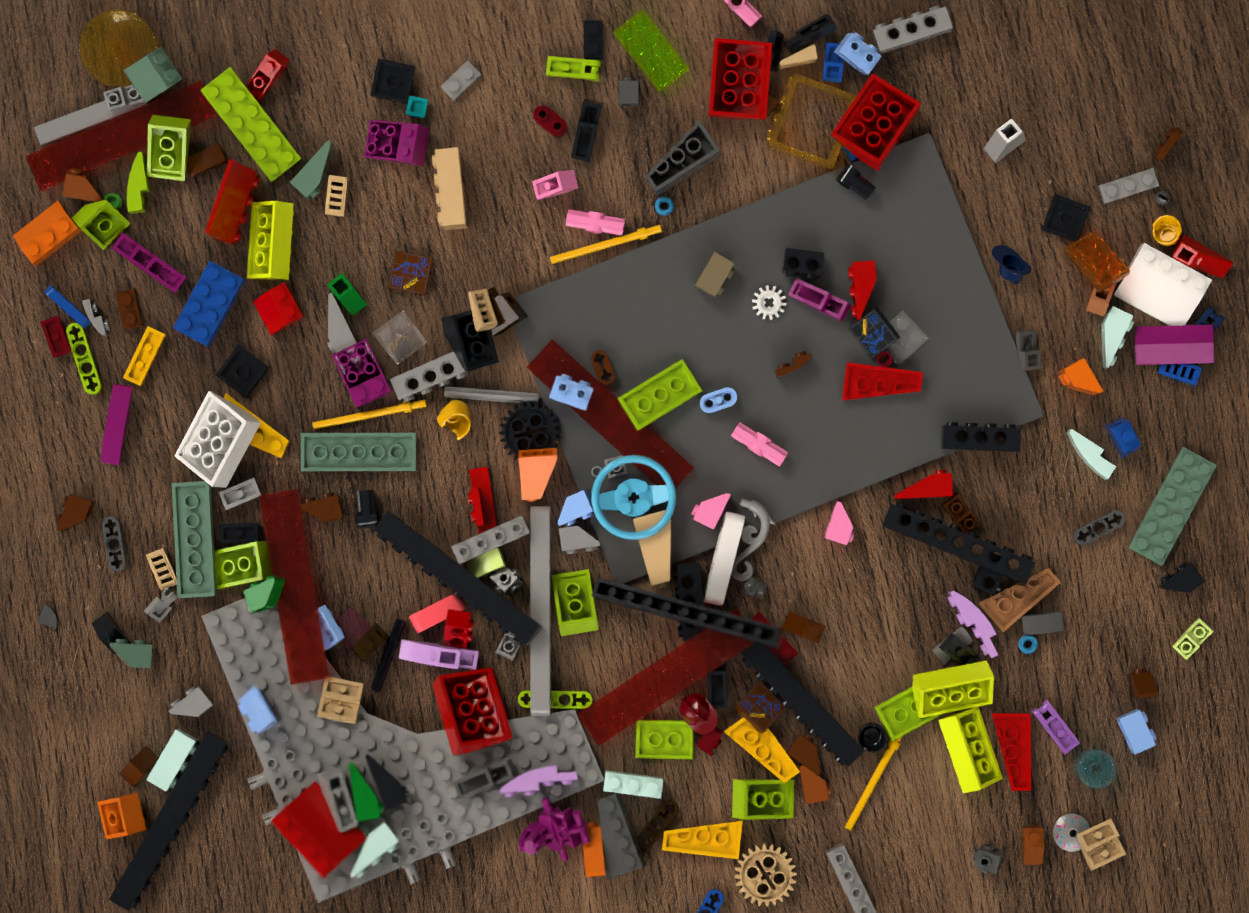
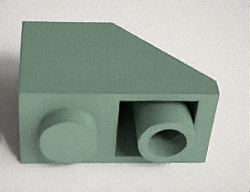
[110,639,152,668]

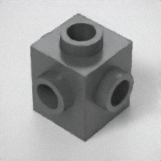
[490,566,524,597]
[973,844,1005,874]

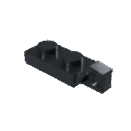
[785,14,837,54]

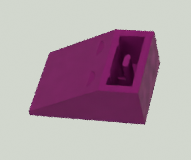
[364,120,430,166]
[332,339,393,408]

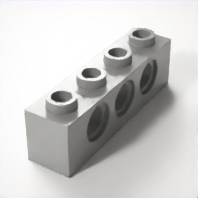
[871,5,953,54]
[390,351,468,402]
[451,515,530,564]
[825,843,877,913]

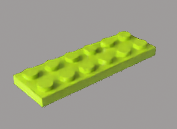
[200,67,302,182]

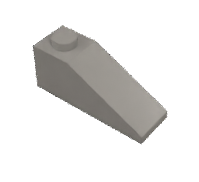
[327,293,357,353]
[317,768,358,833]

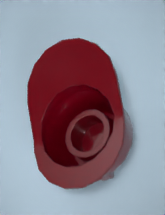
[680,693,718,735]

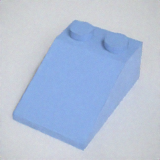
[238,686,279,734]

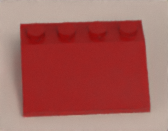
[707,38,772,120]
[831,73,921,171]
[205,159,260,246]
[432,667,513,755]
[271,781,367,879]

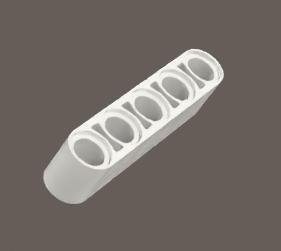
[703,511,745,606]

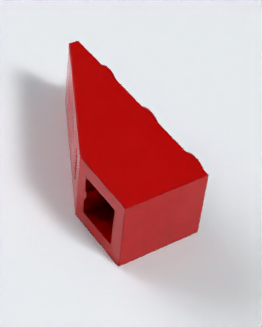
[246,49,291,103]
[1172,234,1233,278]
[848,260,877,321]

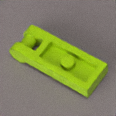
[546,56,601,81]

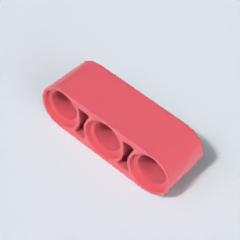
[409,594,467,634]

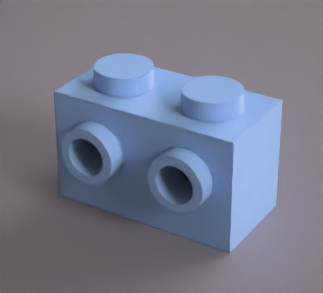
[834,32,882,75]
[549,374,593,411]
[1116,709,1156,754]

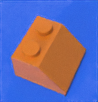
[1058,358,1103,395]
[97,792,146,839]

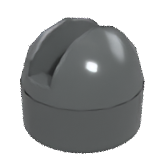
[1154,191,1170,207]

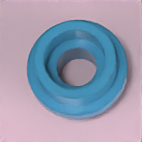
[655,196,674,216]
[1018,635,1038,654]

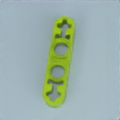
[66,323,102,395]
[518,690,593,709]

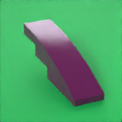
[112,233,186,293]
[100,383,133,465]

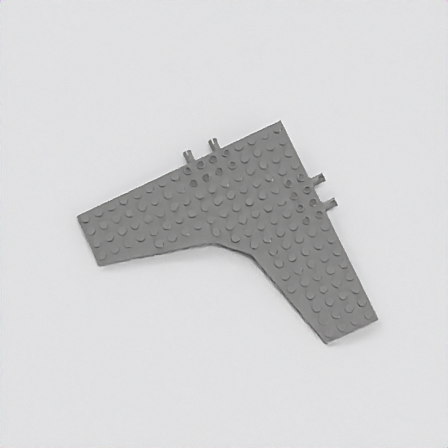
[201,596,605,903]

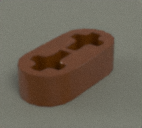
[591,350,615,385]

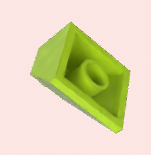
[72,200,131,250]

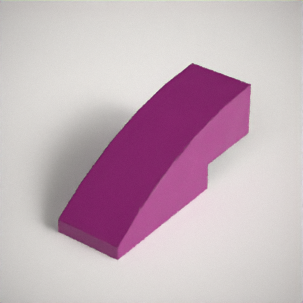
[788,278,851,323]

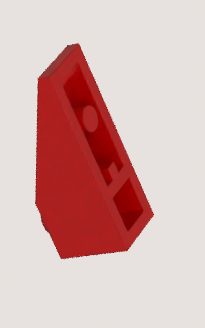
[893,470,953,499]

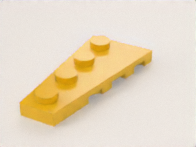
[224,393,289,458]
[724,717,800,783]
[662,821,743,859]

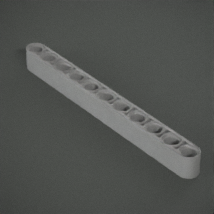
[530,506,551,716]

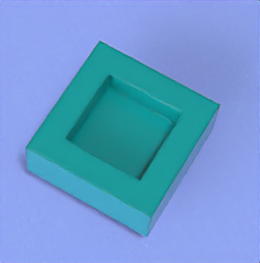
[406,96,429,119]

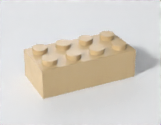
[432,147,467,230]

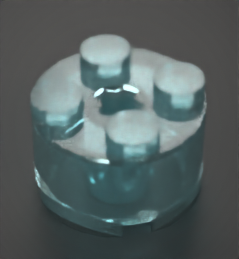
[1074,748,1116,789]

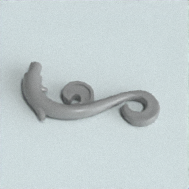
[731,498,775,582]

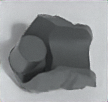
[744,577,768,599]

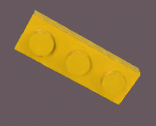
[123,326,166,386]

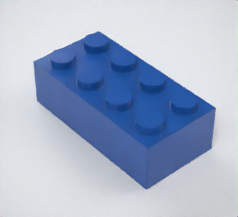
[173,261,246,348]

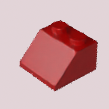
[253,282,305,336]

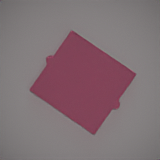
[335,606,371,652]

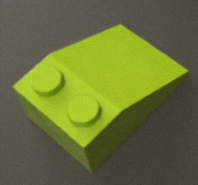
[147,115,191,181]
[215,541,275,589]
[551,569,599,636]
[732,779,794,820]

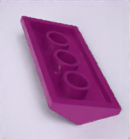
[1135,325,1214,365]

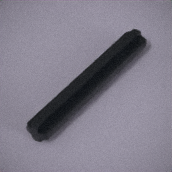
[371,619,406,692]

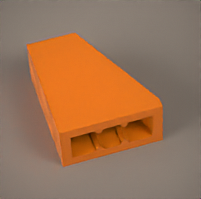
[519,448,557,502]
[583,822,606,877]

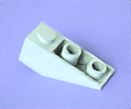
[1101,306,1134,369]
[350,822,399,878]

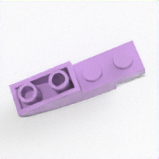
[947,590,998,658]
[398,639,479,670]
[500,765,577,797]

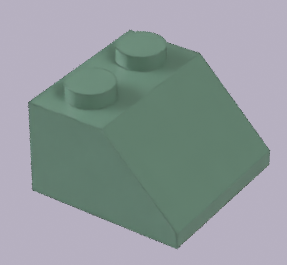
[123,47,182,103]

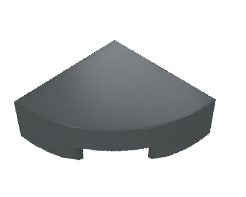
[38,604,58,629]

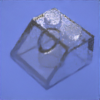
[373,310,427,365]
[884,310,929,366]

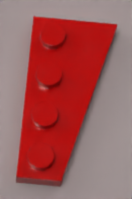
[842,362,923,401]
[992,713,1031,791]

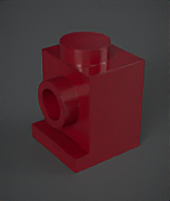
[695,726,723,757]

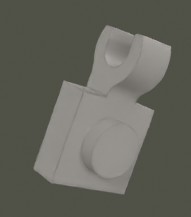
[144,587,177,623]

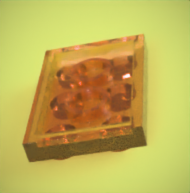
[1063,230,1130,293]

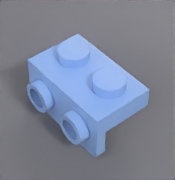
[303,605,345,652]

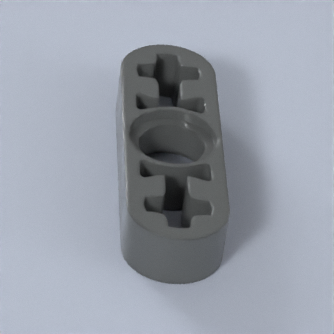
[1073,510,1126,545]
[102,516,127,572]

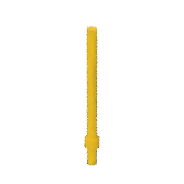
[550,225,662,264]
[312,399,427,430]
[845,737,902,831]

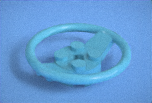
[591,455,676,540]

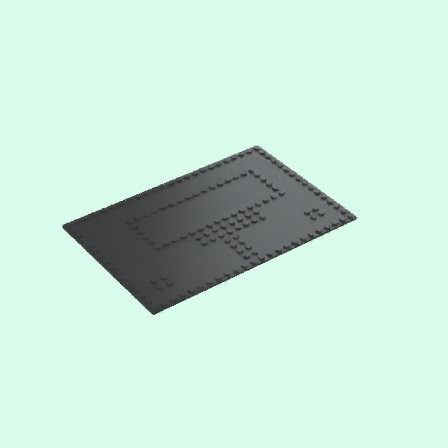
[514,133,1043,584]

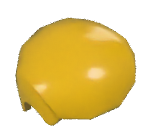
[1153,215,1182,247]

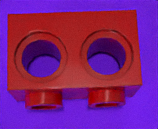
[444,609,474,649]

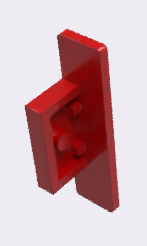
[468,467,497,534]

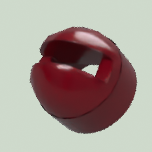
[877,352,893,367]

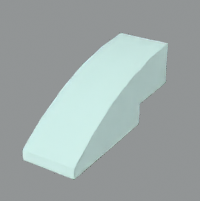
[1067,429,1116,480]

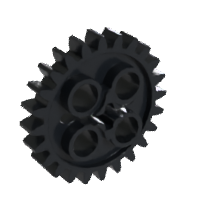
[499,401,562,460]

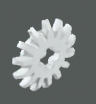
[752,285,786,320]

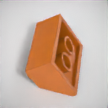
[13,201,82,266]

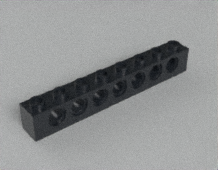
[883,502,1035,585]

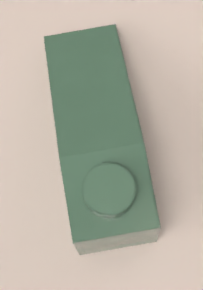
[290,140,333,200]

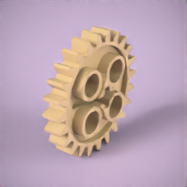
[734,843,797,907]

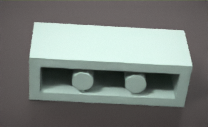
[146,729,198,791]
[603,770,663,799]

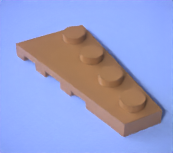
[977,568,1061,633]

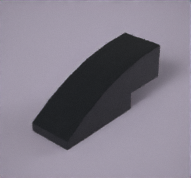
[571,98,603,162]
[706,647,728,709]

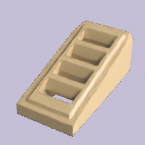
[779,44,818,70]
[325,175,349,217]
[468,289,498,332]
[146,548,177,591]

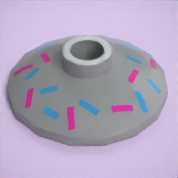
[1053,813,1090,852]

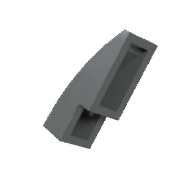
[453,759,518,800]

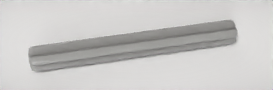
[444,386,539,404]

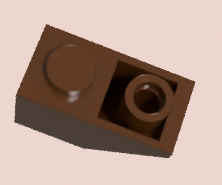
[300,493,345,522]
[56,494,95,531]

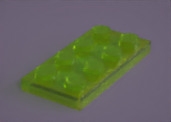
[612,9,690,93]

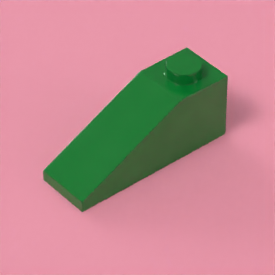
[349,763,384,822]

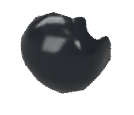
[858,722,887,753]

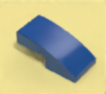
[822,42,844,83]

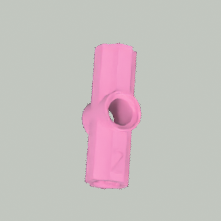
[723,0,762,28]
[566,209,625,235]
[731,422,788,467]

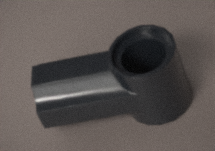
[836,164,876,201]
[357,490,378,529]

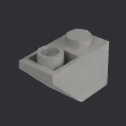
[984,118,1026,164]
[559,526,600,555]
[168,686,215,717]

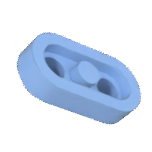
[700,387,737,413]

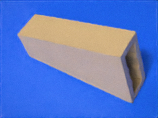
[633,510,671,589]

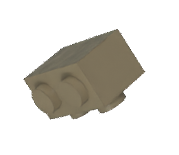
[695,252,736,298]

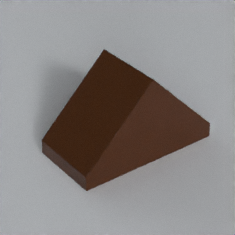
[119,746,159,787]

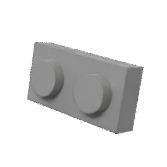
[440,61,481,101]
[218,478,262,510]

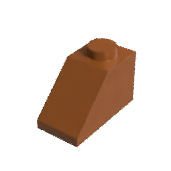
[62,168,102,202]
[798,764,832,804]
[1021,825,1044,865]

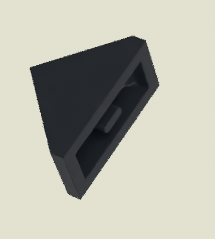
[92,612,130,654]

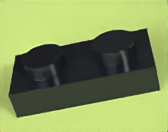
[584,20,603,60]
[766,30,784,72]
[220,523,260,543]
[939,633,979,665]

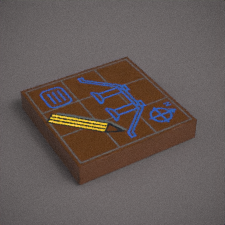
[387,250,433,295]
[734,681,786,734]

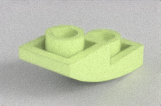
[466,548,506,579]
[1172,617,1213,660]

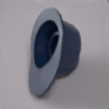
[992,245,1031,285]

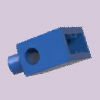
[1105,417,1141,458]

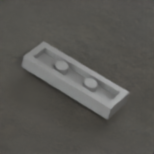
[1098,168,1159,204]

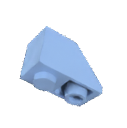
[558,488,594,527]

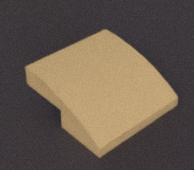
[317,676,364,724]
[1077,819,1126,871]

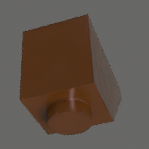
[782,611,826,644]
[1129,668,1158,698]
[786,733,821,776]

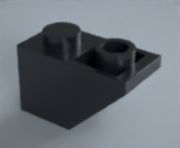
[1157,562,1205,593]

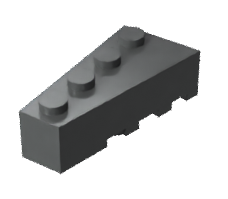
[645,120,721,197]
[598,793,646,880]

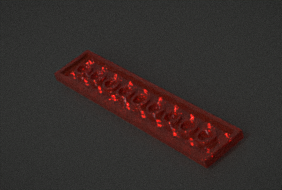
[25,81,217,192]
[526,339,694,489]
[259,489,329,685]
[577,608,754,746]

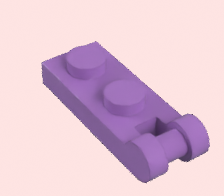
[1031,700,1080,755]

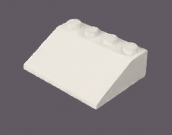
[1113,243,1212,326]
[175,391,261,488]

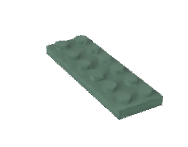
[301,433,416,472]
[1127,447,1217,566]
[171,481,217,598]

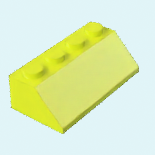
[247,201,294,280]
[912,661,994,718]
[938,707,1003,793]

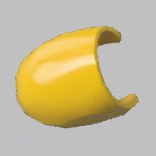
[437,400,472,440]

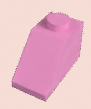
[532,170,578,200]
[691,493,730,530]
[824,501,855,545]

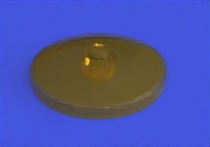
[79,9,156,87]

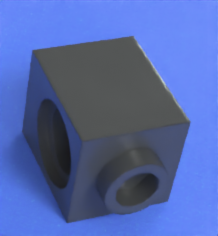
[619,78,639,107]

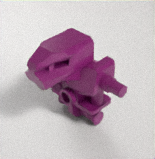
[518,797,591,861]

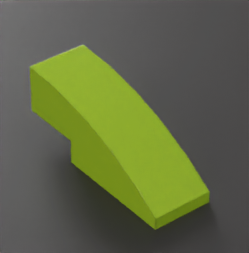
[127,152,151,214]

